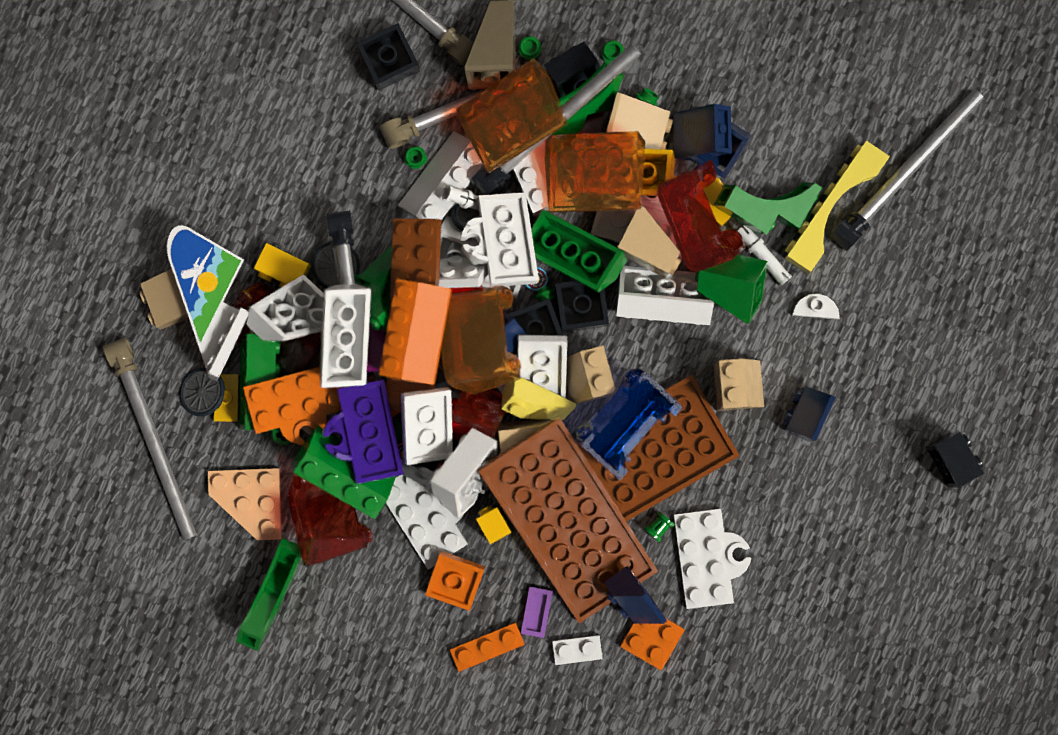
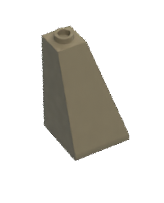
[465,0,515,89]

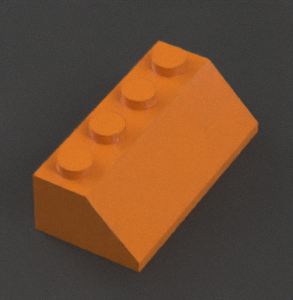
[379,279,452,385]

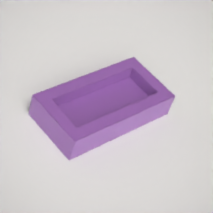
[521,586,553,638]

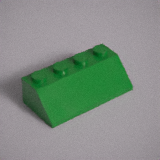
[531,210,628,292]
[239,334,280,431]
[291,425,396,519]

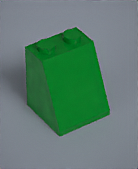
[695,249,768,324]

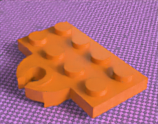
[243,367,344,445]

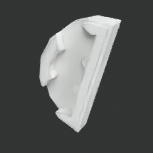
[792,294,840,319]

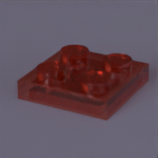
[452,380,506,438]

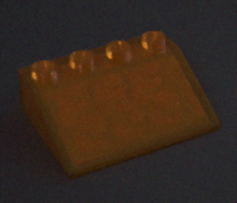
[456,58,568,173]
[544,131,645,213]

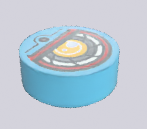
[525,267,548,291]

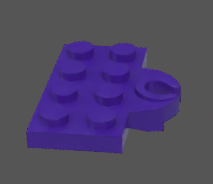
[322,380,404,484]

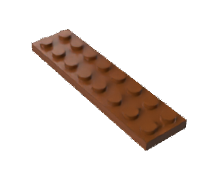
[386,219,442,411]

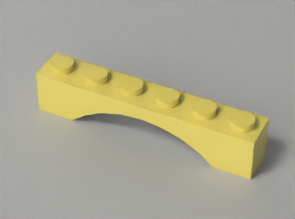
[784,141,890,274]

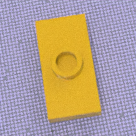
[214,374,239,422]

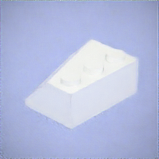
[246,275,324,341]
[431,428,498,519]

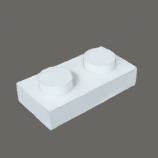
[552,635,602,665]

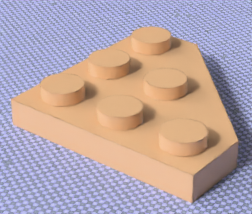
[208,468,282,540]

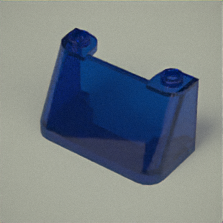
[576,369,683,480]

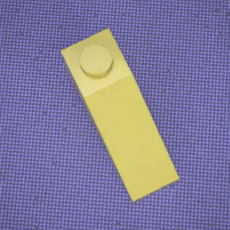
[501,375,576,420]

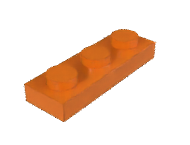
[450,622,525,672]

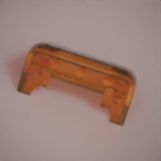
[442,286,521,394]

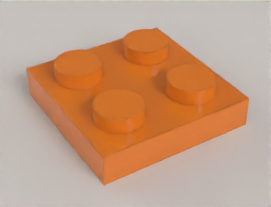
[425,551,485,611]
[620,619,685,671]

